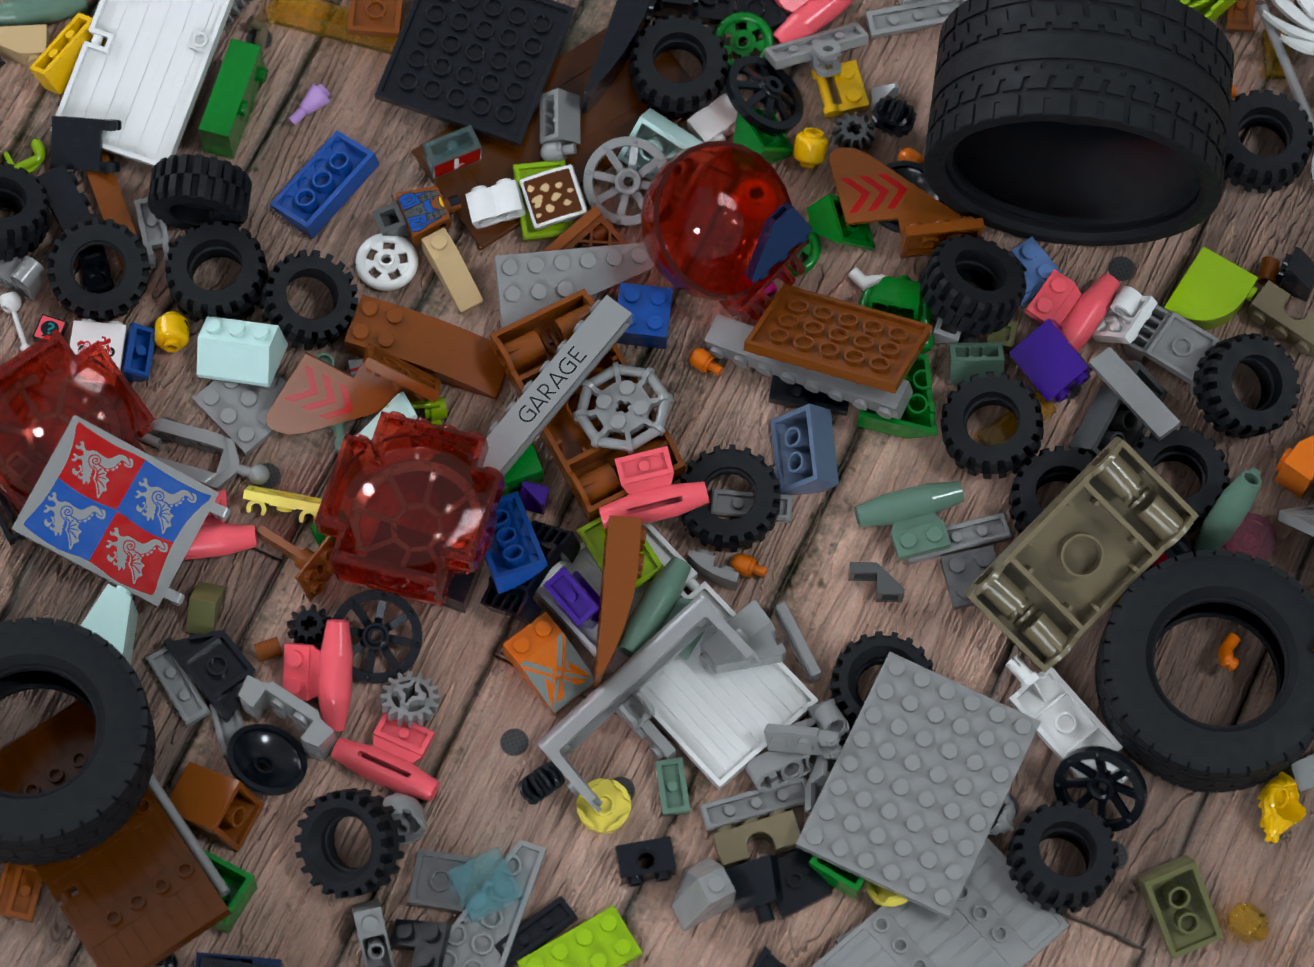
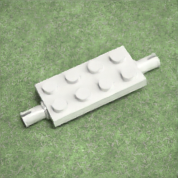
[1005,654,1128,784]

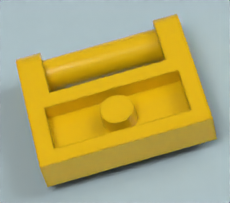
[811,60,869,118]

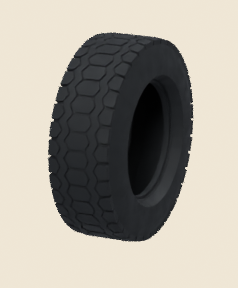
[1095,549,1314,793]
[0,617,156,865]

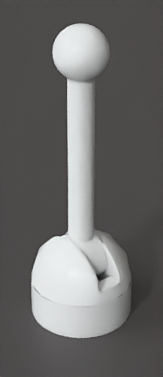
[0,291,31,354]

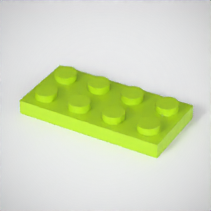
[517,905,642,967]

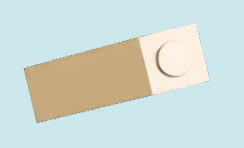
[0,24,50,66]
[421,227,484,314]

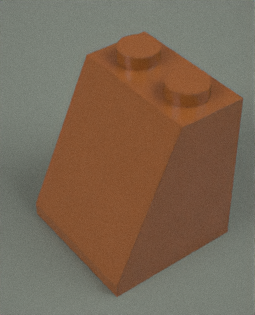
[169,762,265,852]

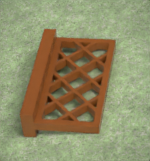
[543,205,628,251]

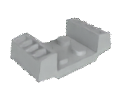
[1124,305,1220,398]
[238,675,337,762]

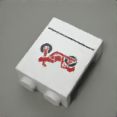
[65,319,128,394]

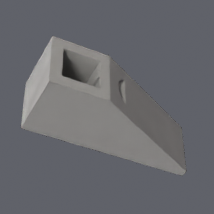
[352,899,395,967]

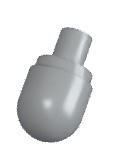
[540,141,577,162]

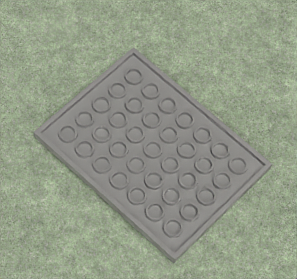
[795,652,1041,919]

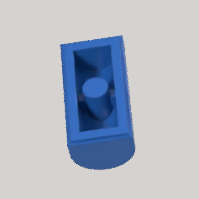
[121,322,155,382]

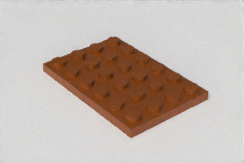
[743,284,933,394]

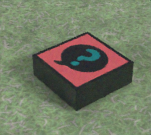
[32,314,68,348]

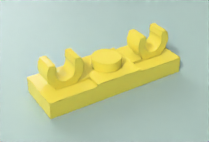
[243,485,328,523]

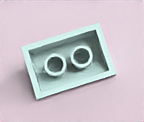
[617,108,715,200]
[197,316,288,387]

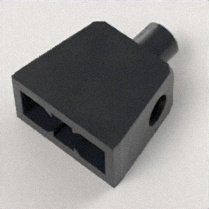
[725,854,783,925]

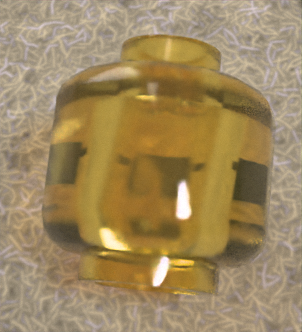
[1227,902,1270,944]

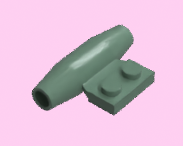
[0,0,89,26]
[1193,467,1262,552]
[854,481,964,561]
[618,557,706,660]

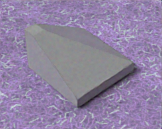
[871,83,899,112]

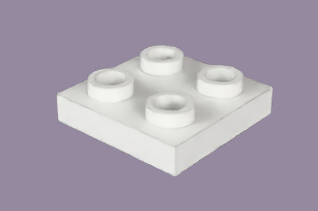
[1091,286,1158,344]

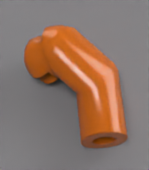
[1217,632,1241,671]

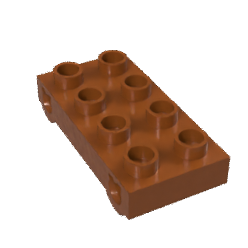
[490,288,685,523]

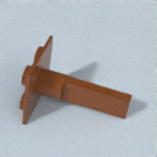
[256,525,344,602]

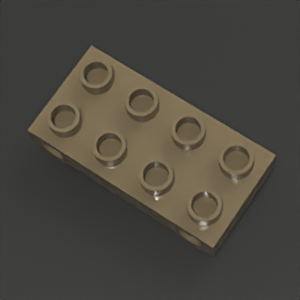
[963,437,1199,673]

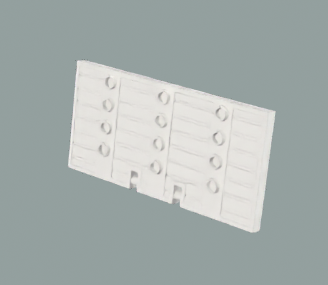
[50,0,234,167]
[535,523,819,790]

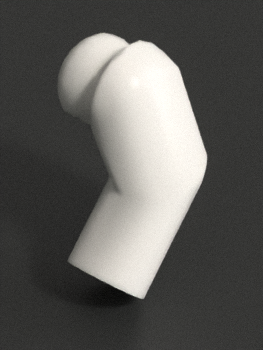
[848,267,886,292]

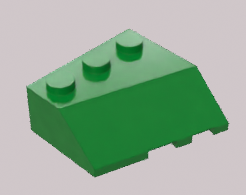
[857,353,938,439]

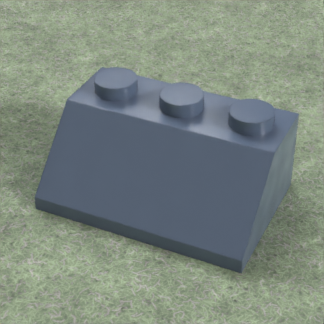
[770,404,839,495]

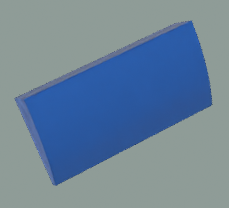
[270,130,380,239]
[466,491,548,594]

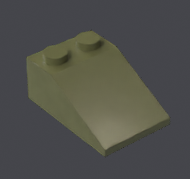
[1136,855,1224,959]

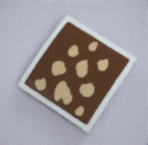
[519,165,588,230]

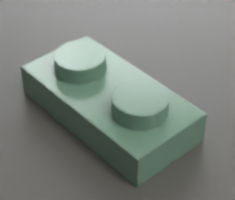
[655,757,691,817]

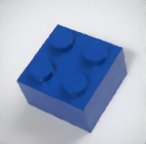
[616,282,673,349]

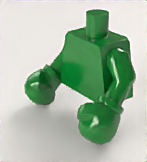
[859,275,934,354]

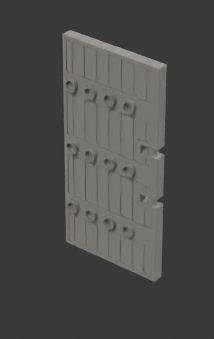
[812,838,1069,967]

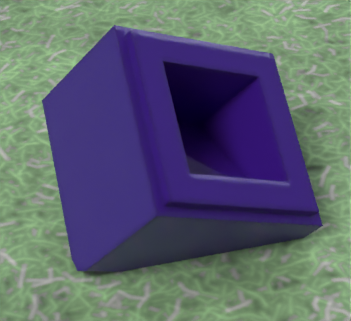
[520,481,550,515]

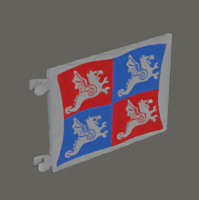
[11,415,231,607]

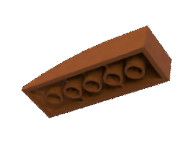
[344,294,506,400]
[593,515,646,689]

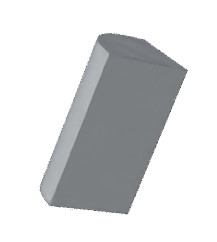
[540,88,581,146]

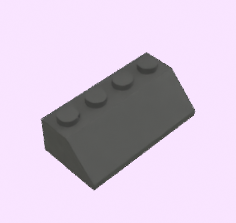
[1069,360,1168,460]

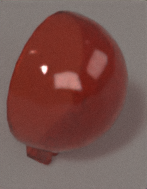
[640,141,807,321]

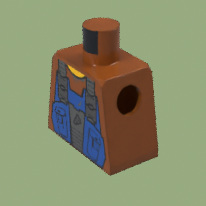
[396,186,462,247]

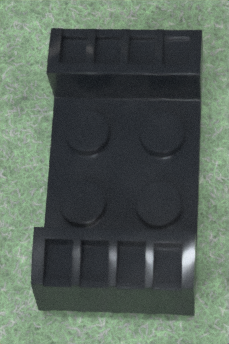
[480,520,581,624]

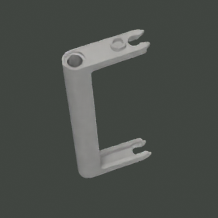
[537,594,763,812]

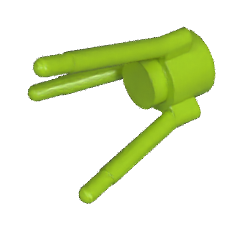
[386,397,448,431]

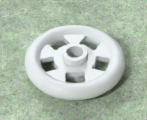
[355,233,418,291]

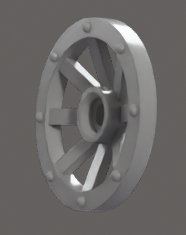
[583,136,672,226]

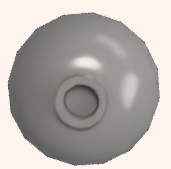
[382,793,427,846]

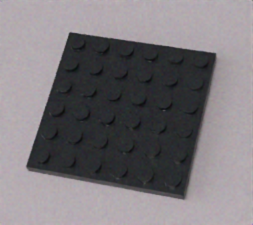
[374,0,575,147]

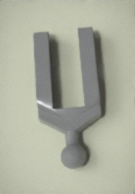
[150,418,270,491]

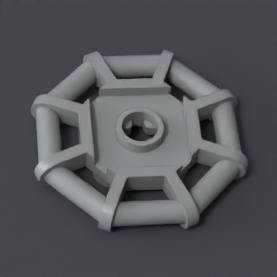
[573,361,674,454]

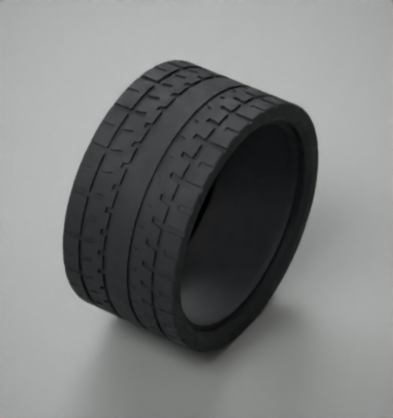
[923,0,1234,246]

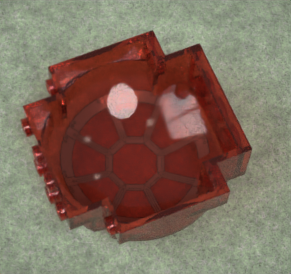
[0,329,156,515]
[314,411,505,606]

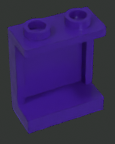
[1009,318,1093,403]
[543,567,601,629]

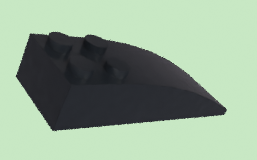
[581,0,659,113]

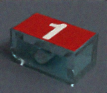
[423,125,482,179]

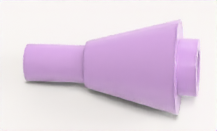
[288,83,331,126]

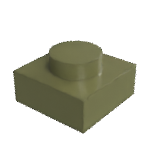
[987,322,1018,351]

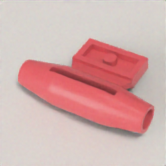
[773,0,854,45]
[1024,269,1120,352]
[599,446,710,529]
[183,490,258,561]
[283,619,353,732]
[331,713,440,802]

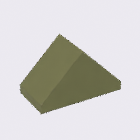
[186,582,226,635]

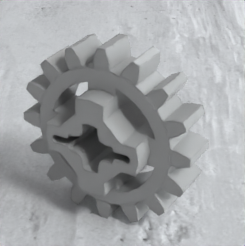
[380,671,440,728]

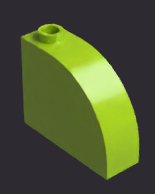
[1164,246,1258,330]

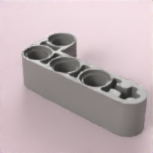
[0,256,48,301]
[746,702,851,792]

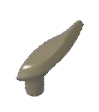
[247,15,268,53]

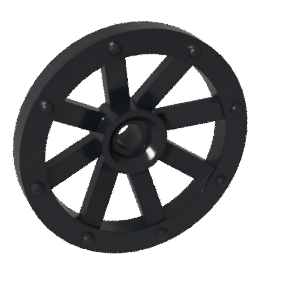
[725,56,804,134]
[333,590,422,683]
[1053,746,1148,832]

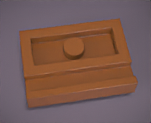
[0,862,44,923]

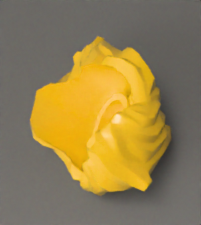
[1257,772,1307,843]

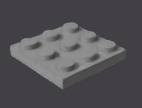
[193,372,286,457]

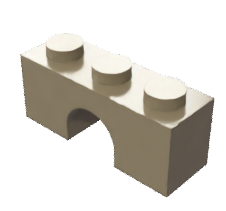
[1247,280,1314,357]
[712,809,801,870]

